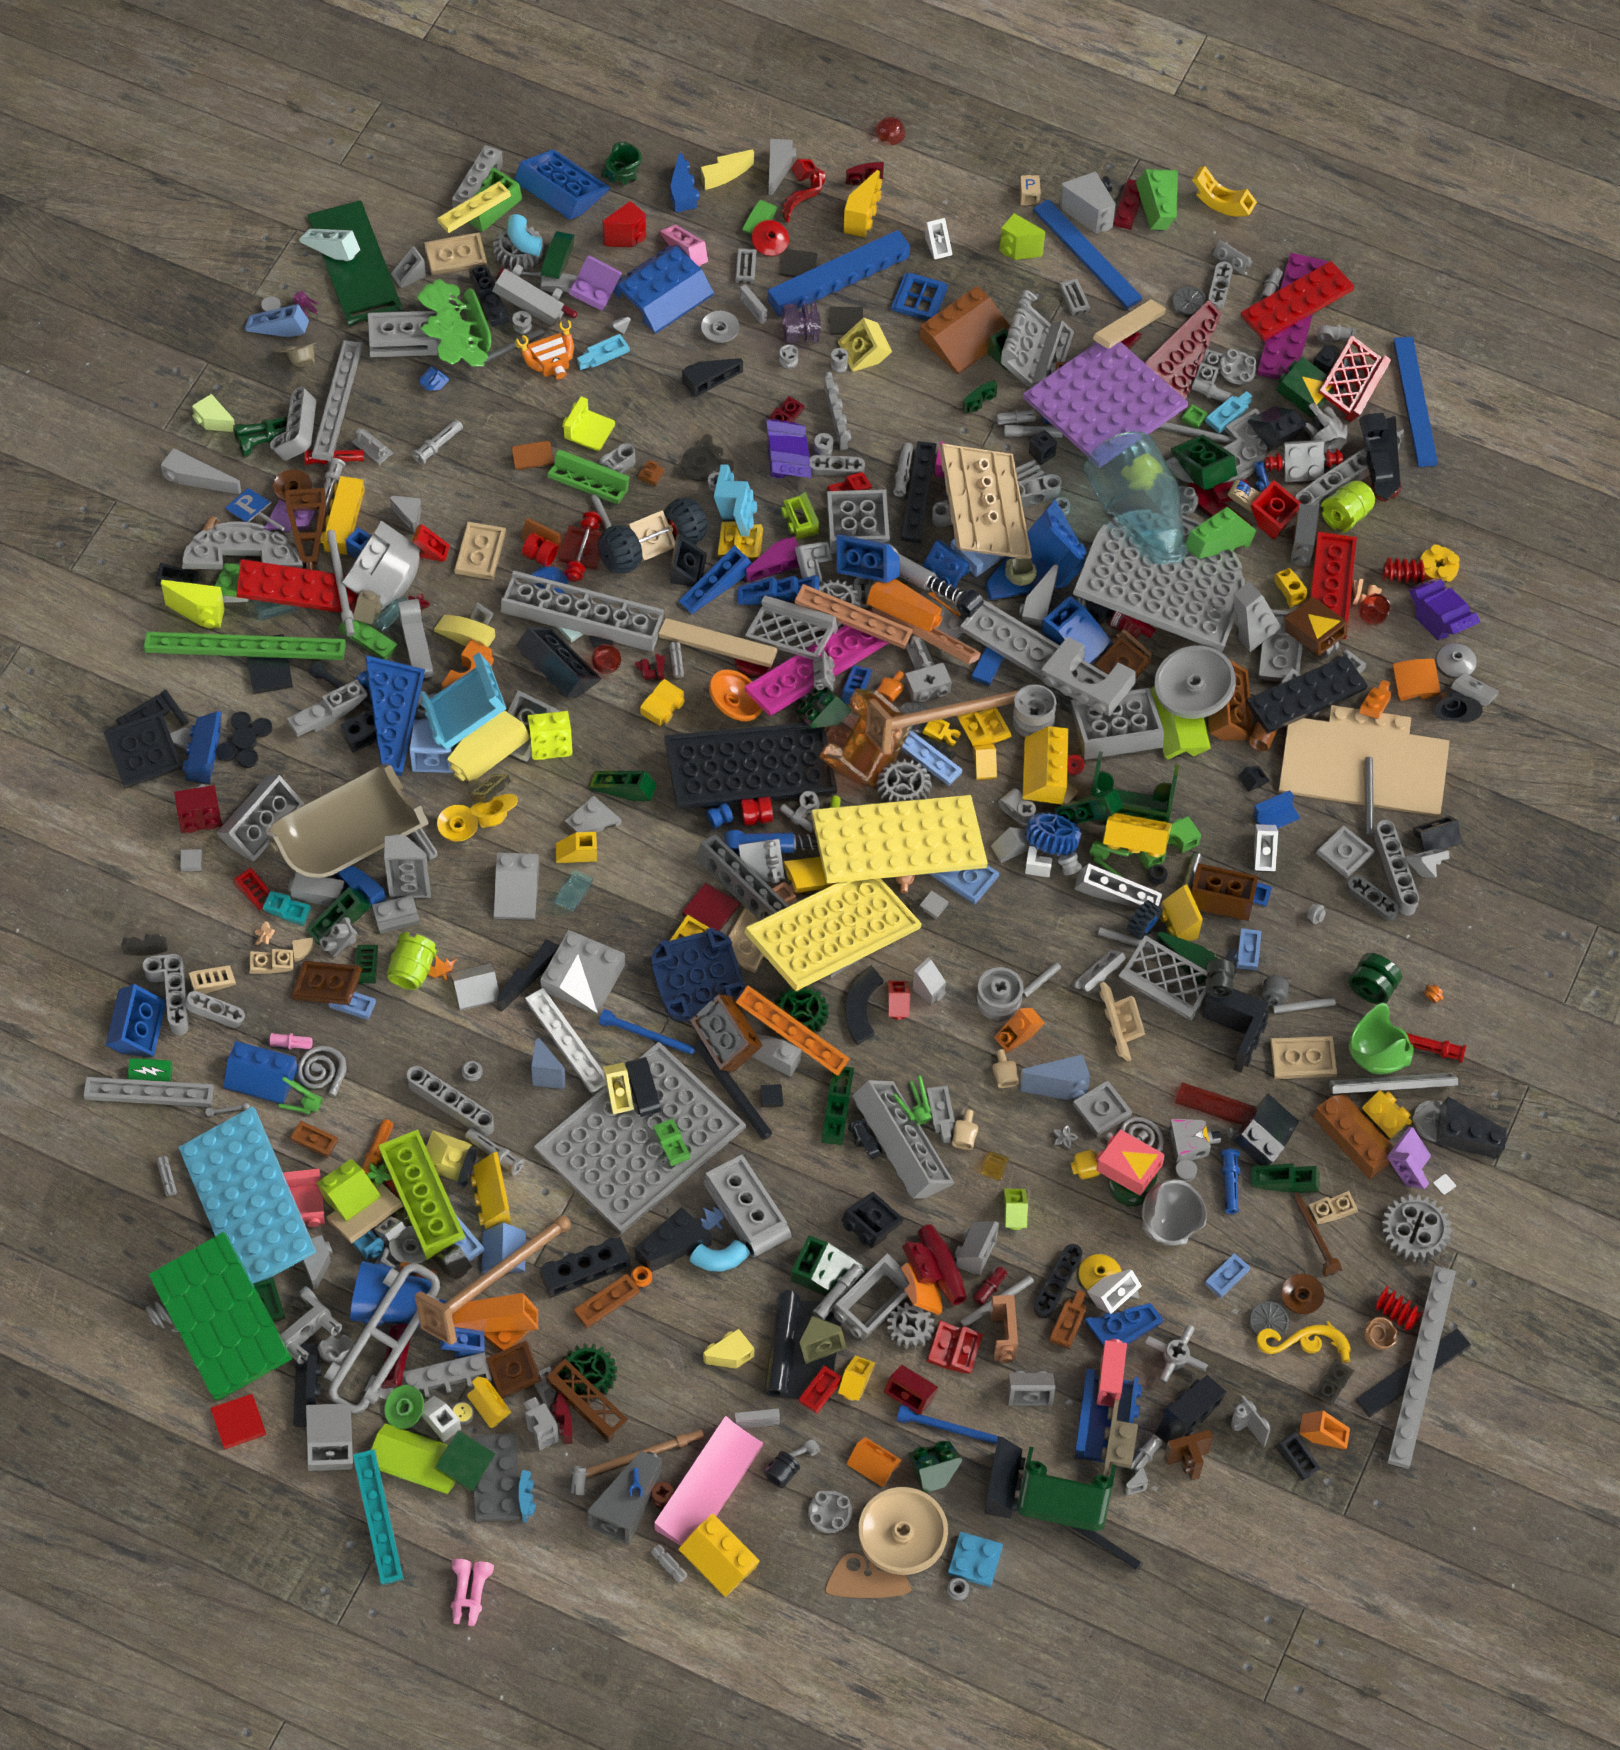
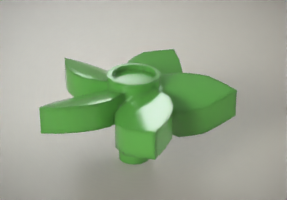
[367,1163,391,1187]

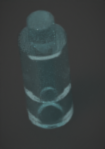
[375,596,408,631]

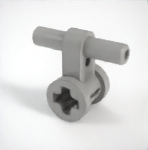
[779,791,820,833]

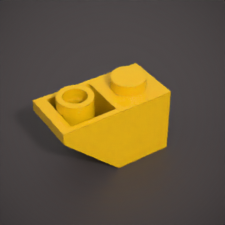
[556,832,597,863]

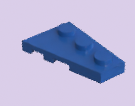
[1085,1303,1163,1348]

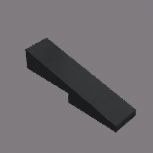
[497,939,559,1012]

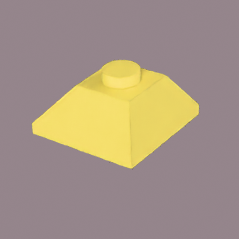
[426,1131,473,1181]

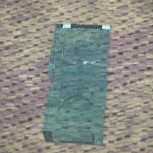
[554,869,593,912]

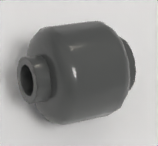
[1261,975,1289,1006]

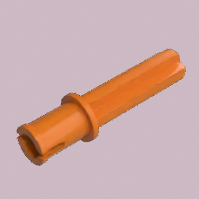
[362,1119,394,1175]

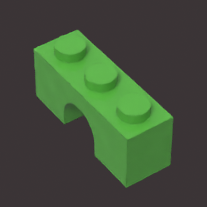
[1135,816,1201,871]

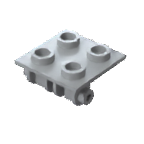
[739,839,785,883]
[1231,1395,1270,1447]

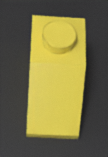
[603,1063,634,1114]

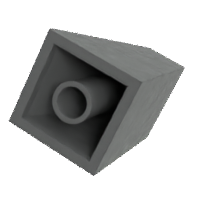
[587,1451,662,1545]

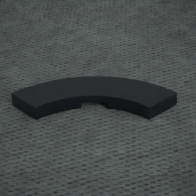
[845,965,884,1045]

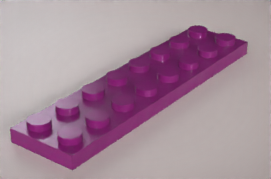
[1257,253,1327,380]

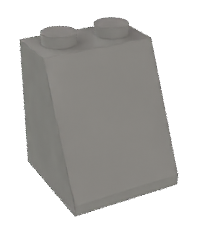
[1059,171,1116,233]

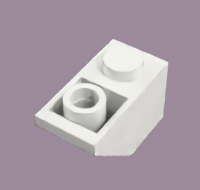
[422,1396,461,1442]

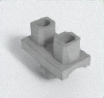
[320,917,357,957]

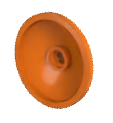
[709,670,763,721]

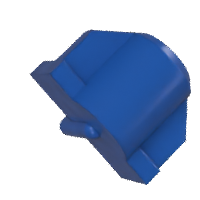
[419,365,449,391]

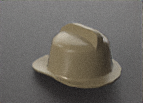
[274,342,317,367]

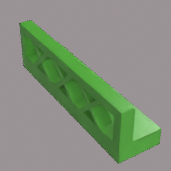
[548,449,629,505]

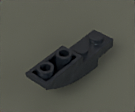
[468,264,510,327]

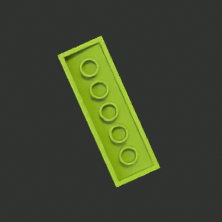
[378,1129,465,1260]

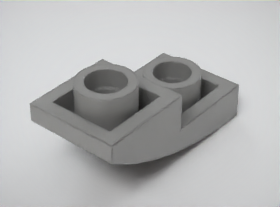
[540,273,578,293]
[1195,349,1224,385]

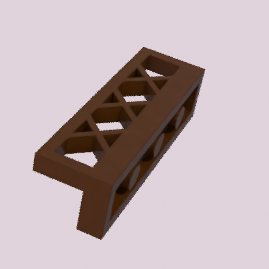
[546,1359,628,1443]

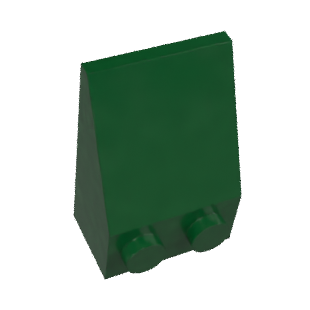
[1170,434,1237,490]

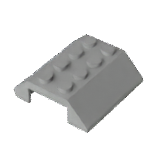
[1001,290,1074,387]

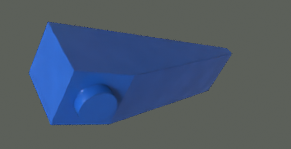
[679,545,752,614]

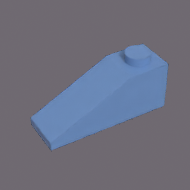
[245,304,309,337]

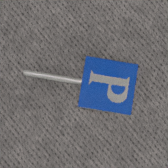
[225,488,285,531]

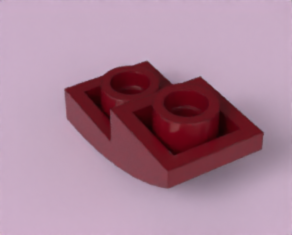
[846,162,884,185]
[765,396,805,423]
[552,1394,573,1444]

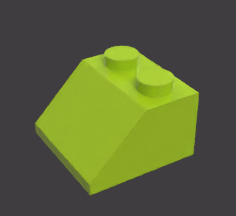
[999,213,1045,260]
[317,1159,381,1221]

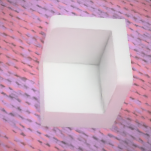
[1025,846,1052,877]

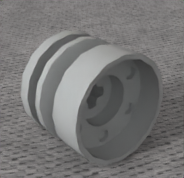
[1012,685,1057,737]

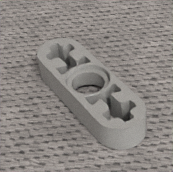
[1208,261,1233,310]
[809,455,865,476]
[184,991,245,1028]

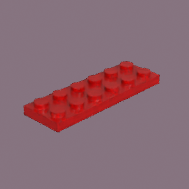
[1241,261,1354,342]
[1310,532,1357,639]
[236,559,358,615]

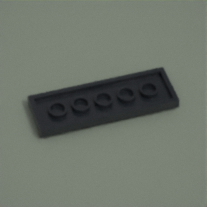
[1246,655,1368,734]

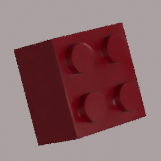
[174,785,222,833]

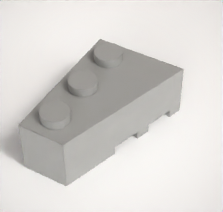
[1233,582,1281,652]

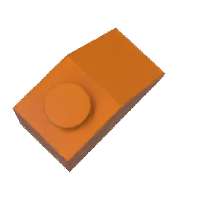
[1299,1411,1350,1449]

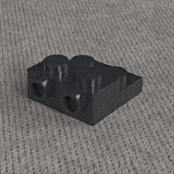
[841,1191,904,1248]

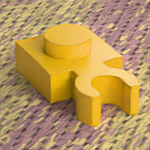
[922,719,961,747]

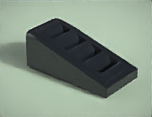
[155,563,199,587]
[1275,1432,1321,1481]

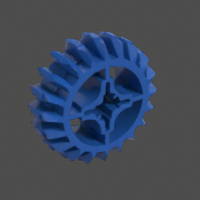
[1025,812,1081,856]

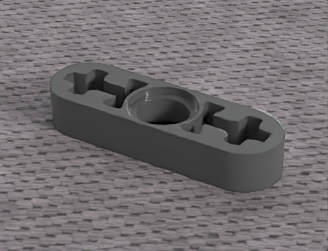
[1347,875,1399,921]

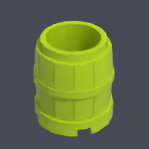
[1321,481,1375,533]
[387,932,438,990]

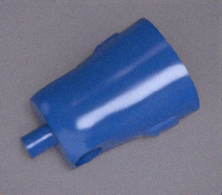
[350,1261,448,1327]

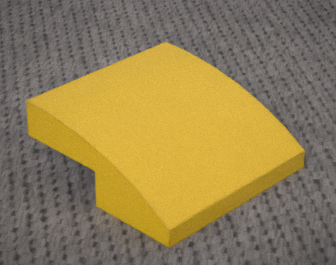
[718,521,763,561]
[957,707,1012,746]
[783,857,836,893]

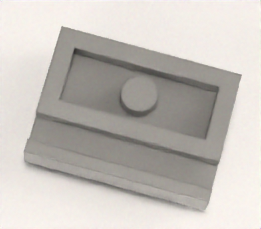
[372,895,420,934]

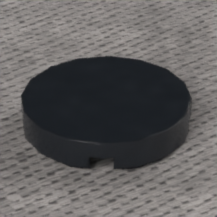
[457,1146,478,1188]

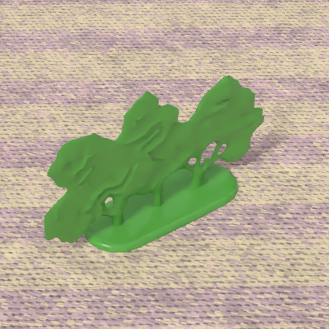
[417,279,491,366]

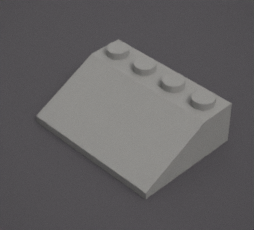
[1071,688,1164,760]

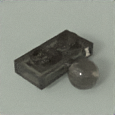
[467,774,511,803]

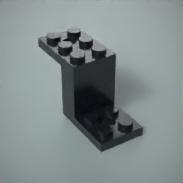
[1203,948,1270,1073]

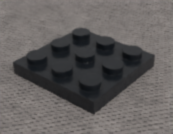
[103,712,183,789]

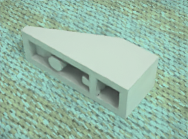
[299,229,360,261]

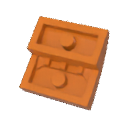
[1393,659,1442,701]
[901,1262,942,1315]

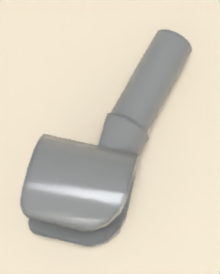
[788,1440,820,1457]

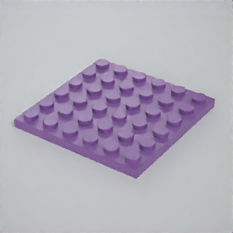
[1023,342,1188,468]

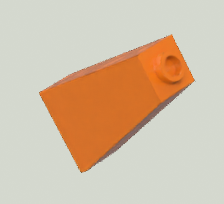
[866,579,942,632]
[452,1293,538,1332]

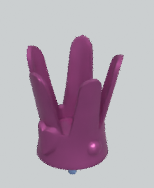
[293,291,319,318]

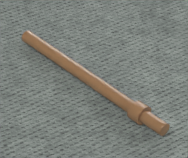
[586,1429,704,1478]

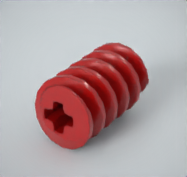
[1382,557,1425,584]
[1375,1285,1424,1331]

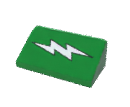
[128,1058,173,1082]

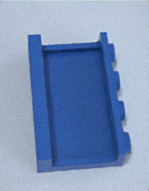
[1074,1369,1142,1463]

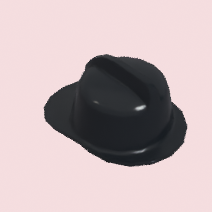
[1434,690,1483,722]

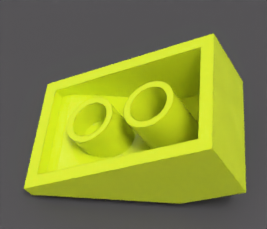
[161,580,225,629]

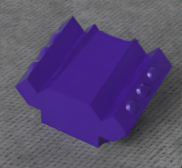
[766,419,811,478]
[1409,578,1480,641]

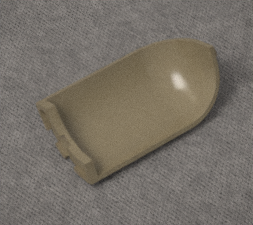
[266,763,429,878]

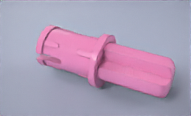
[270,1033,313,1050]

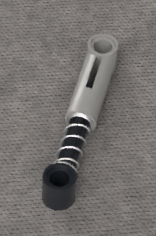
[889,544,984,618]

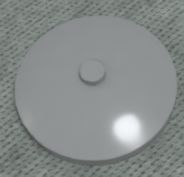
[1155,646,1236,719]

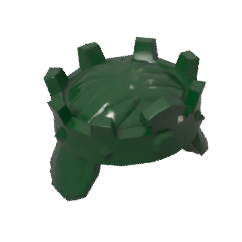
[601,142,642,185]

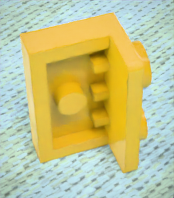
[1362,1090,1413,1139]

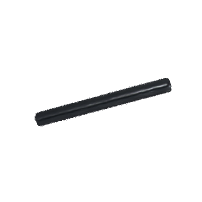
[694,1040,772,1140]

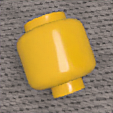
[1071,1149,1100,1180]

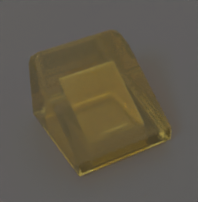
[981,1151,1010,1181]

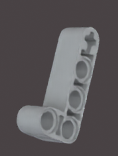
[270,386,316,461]
[398,599,434,678]
[143,954,189,1035]

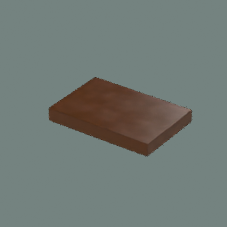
[291,961,362,1005]

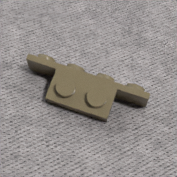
[1099,1399,1138,1477]

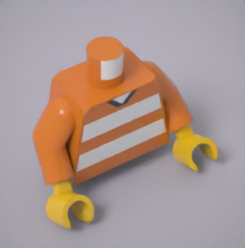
[515,320,574,379]

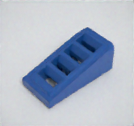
[842,665,872,706]

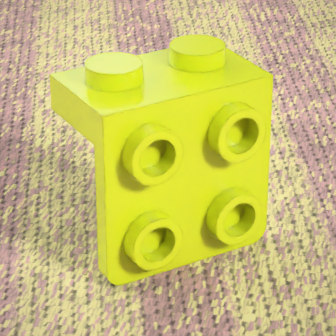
[562,396,615,451]
[528,711,572,760]

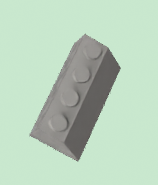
[217,775,304,862]
[384,834,431,898]

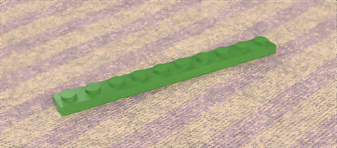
[144,632,346,660]

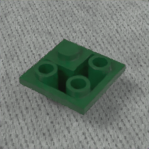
[795,687,852,728]
[908,1441,962,1493]

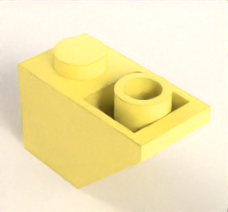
[703,1329,754,1369]

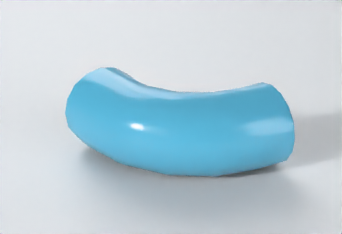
[507,214,542,256]
[690,1240,750,1272]

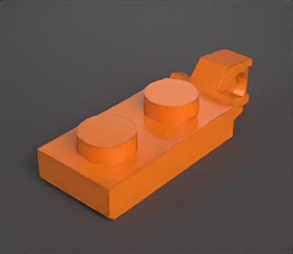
[1359,680,1391,719]

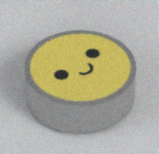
[452,1402,474,1425]

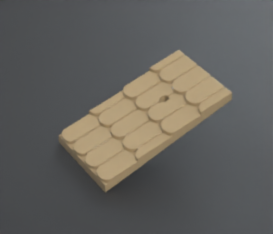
[940,444,1032,559]

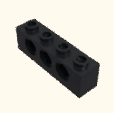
[540,1237,631,1298]

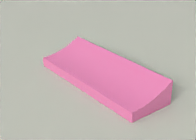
[654,1416,763,1546]

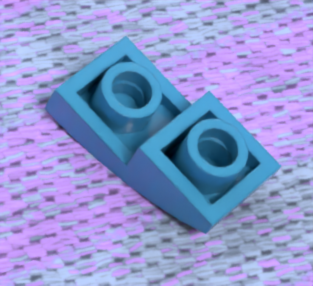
[519,1470,536,1523]

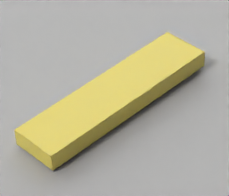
[437,181,511,233]

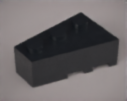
[1436,1096,1507,1159]
[635,1207,712,1272]
[1155,1375,1227,1444]

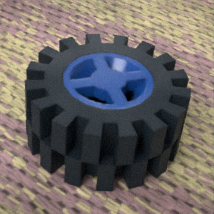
[1127,900,1163,940]

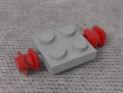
[1264,440,1343,482]

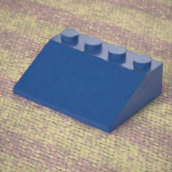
[514,149,610,220]

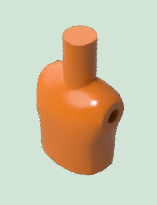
[874,671,904,704]

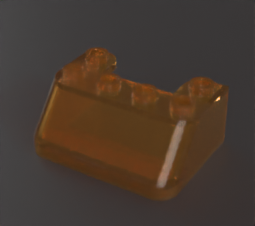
[819,688,912,788]

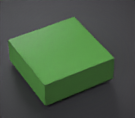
[1181,404,1208,429]

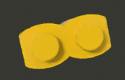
[640,679,685,726]

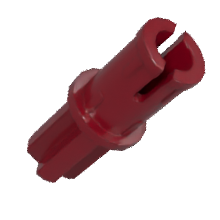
[972,1267,1007,1306]

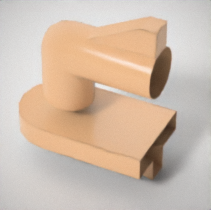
[1352,579,1382,605]

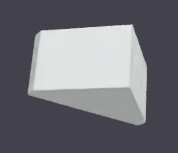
[925,218,952,259]

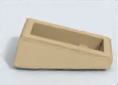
[189,965,236,994]

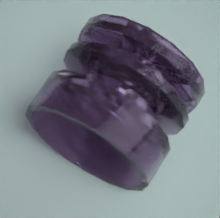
[782,302,821,345]

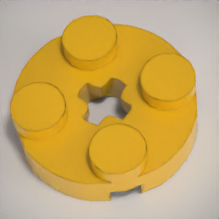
[1421,545,1460,582]

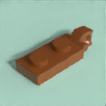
[1049,1290,1087,1350]

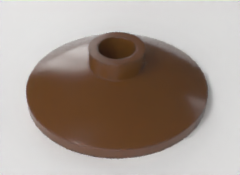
[273,469,312,502]
[1281,1274,1325,1315]

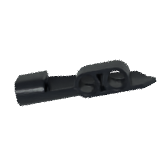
[1359,413,1401,500]

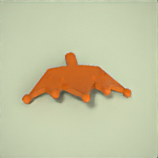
[428,955,457,981]

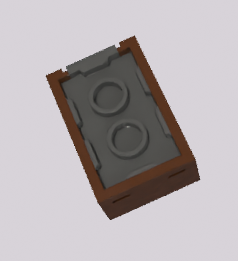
[690,994,763,1072]

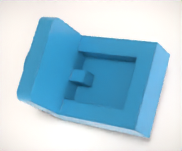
[352,1230,384,1261]

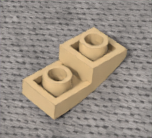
[249,949,293,974]
[1309,1191,1358,1224]

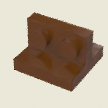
[1164,1429,1213,1481]

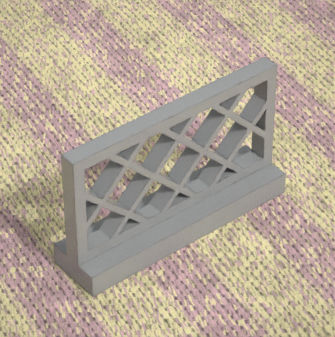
[745,596,838,660]
[1119,936,1207,1021]

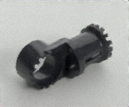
[848,1119,883,1160]

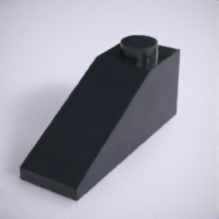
[682,358,743,397]

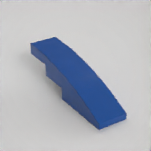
[737,575,819,605]

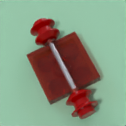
[559,511,602,582]

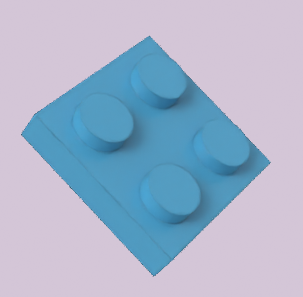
[948,1532,1003,1588]

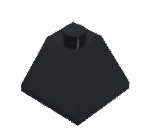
[1313,345,1362,390]

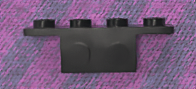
[293,1343,322,1427]

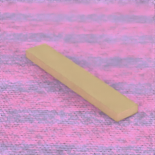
[1093,299,1166,349]
[659,618,778,668]

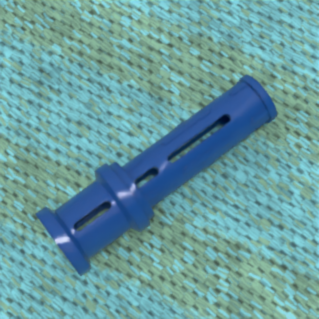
[1221,1149,1240,1214]

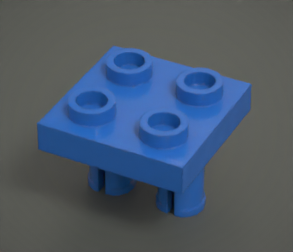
[923,540,969,589]

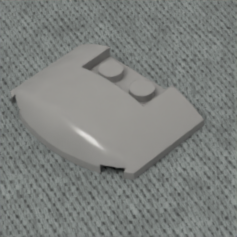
[341,521,420,610]

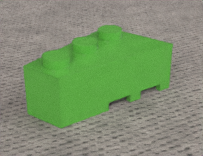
[469,167,522,232]
[1136,169,1178,230]
[1184,507,1256,559]

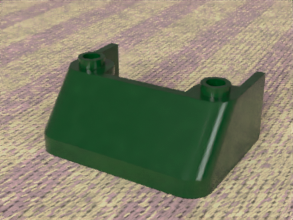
[1091,751,1179,823]
[1017,1447,1117,1531]

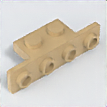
[1099,982,1145,1062]

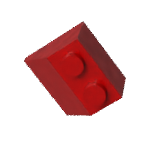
[602,201,646,247]
[1250,480,1302,540]

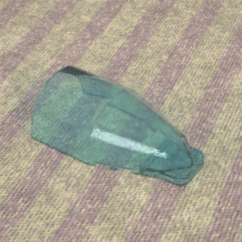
[1083,431,1188,564]

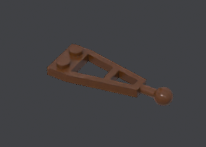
[285,488,326,570]

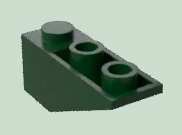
[1055,788,1123,824]

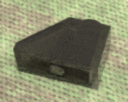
[432,1243,472,1280]

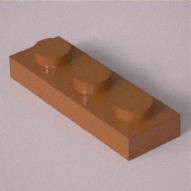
[574,1274,640,1329]

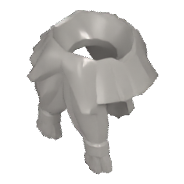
[1304,403,1348,455]

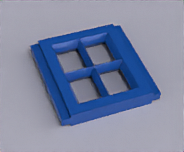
[891,273,949,321]

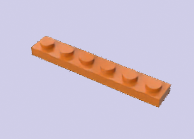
[736,986,850,1076]

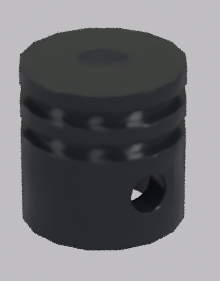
[763,1451,800,1489]

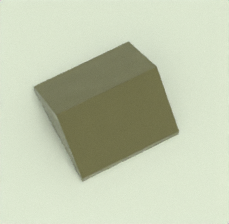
[799,1316,846,1364]

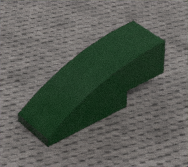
[541,231,575,279]
[1251,1163,1320,1193]

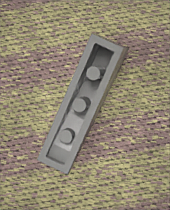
[161,448,241,494]
[1074,864,1162,909]

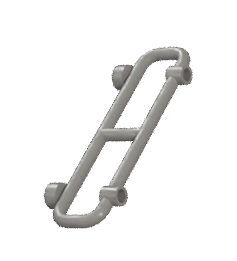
[324,1263,440,1414]

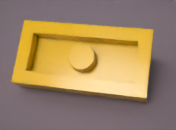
[467,1376,511,1428]

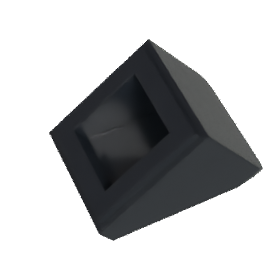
[1238,766,1270,791]

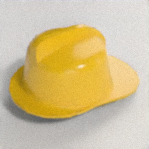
[470,794,518,828]

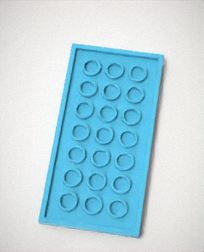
[178,1106,317,1283]

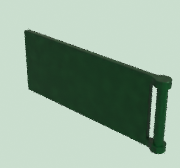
[308,200,404,327]

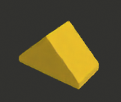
[972,743,997,780]

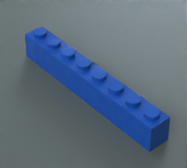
[768,230,910,317]

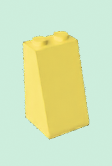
[447,711,530,784]

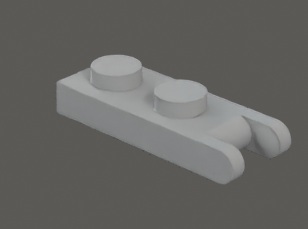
[1073,950,1126,991]

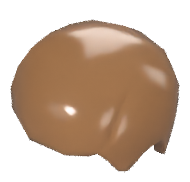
[1364,1317,1397,1350]

